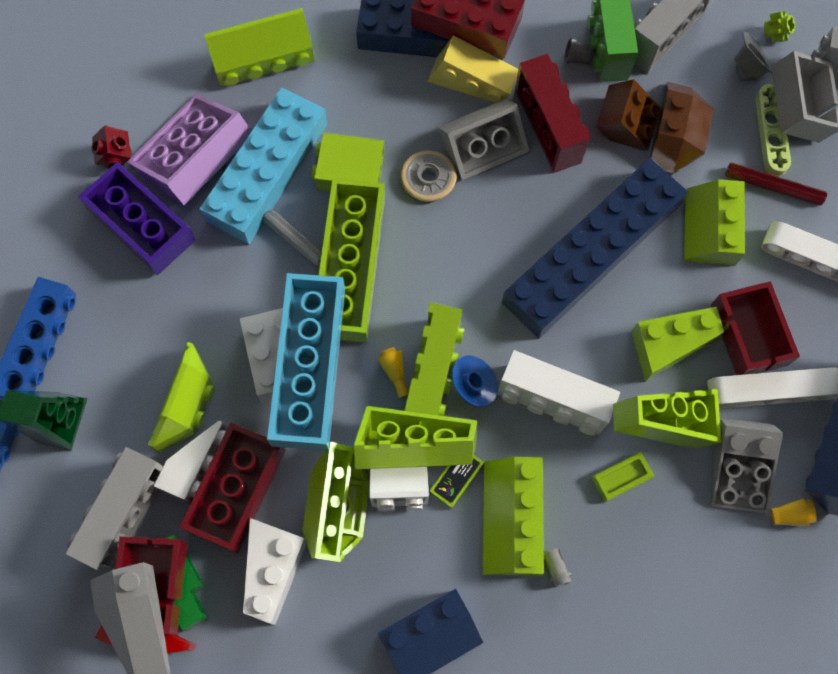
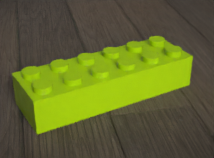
[319,178,385,343]

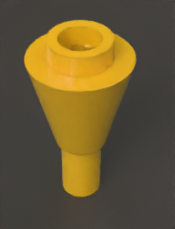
[376,347,409,398]

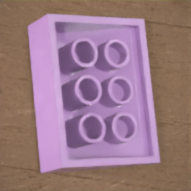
[127,94,252,205]

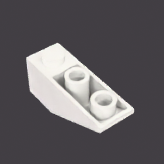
[154,421,227,503]

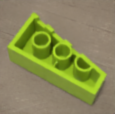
[405,302,465,416]

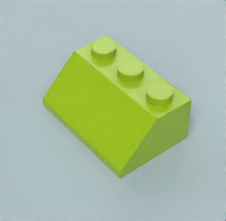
[684,179,745,266]

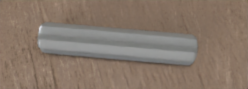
[263,210,322,266]

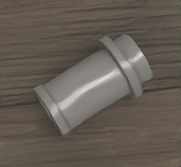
[544,548,572,588]

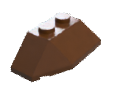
[649,82,714,176]

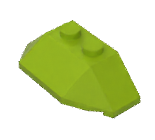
[148,342,215,452]
[302,442,370,563]

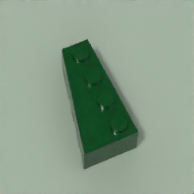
[0,390,88,451]

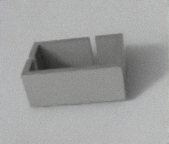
[772,51,838,143]

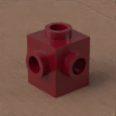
[91,125,132,169]

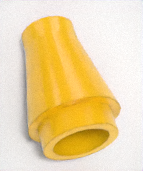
[770,498,817,527]

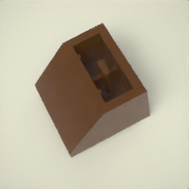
[596,79,660,151]

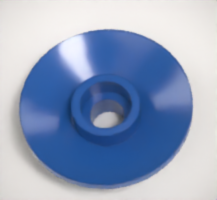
[451,355,498,407]

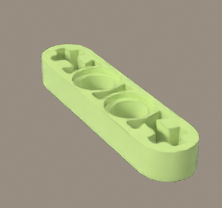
[755,84,791,177]

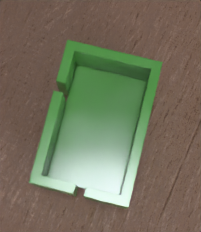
[587,0,638,82]

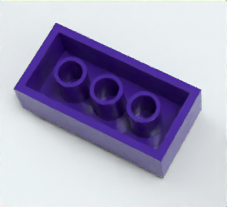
[78,162,196,275]

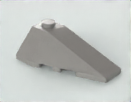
[90,562,171,674]

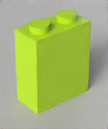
[311,133,385,192]

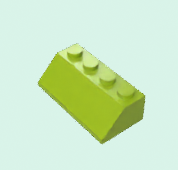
[204,8,315,87]
[483,457,544,577]

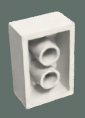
[240,308,283,404]

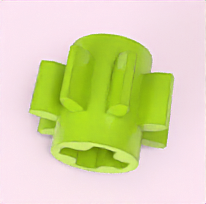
[764,11,795,43]

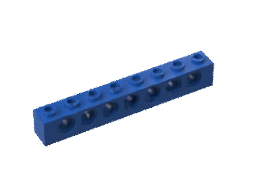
[0,277,76,471]

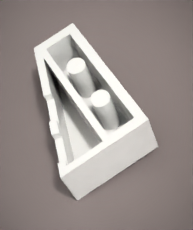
[243,518,307,625]

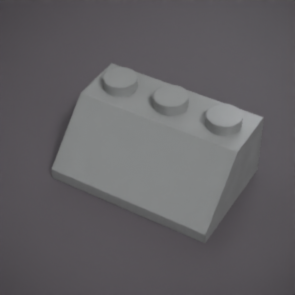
[438,99,530,180]

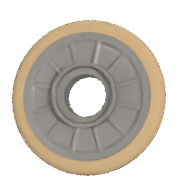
[401,151,457,202]

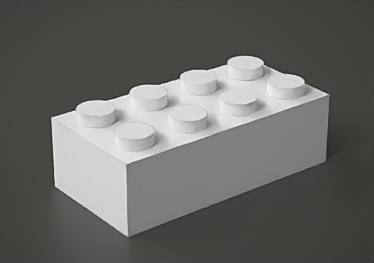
[497,350,620,435]

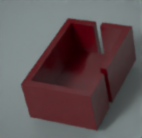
[711,281,800,375]
[115,536,188,635]

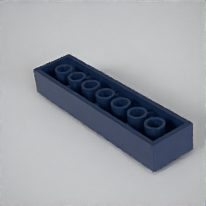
[501,158,689,339]

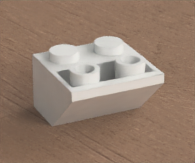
[370,467,429,511]

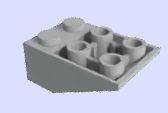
[711,417,783,514]

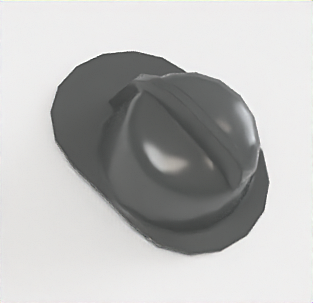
[734,32,773,80]

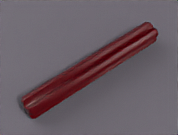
[725,163,827,206]

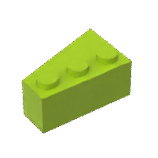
[631,307,724,382]

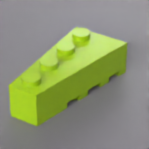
[613,389,722,449]
[354,406,477,469]

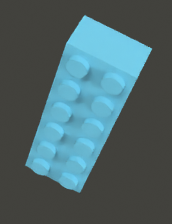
[200,87,327,245]
[267,273,345,451]

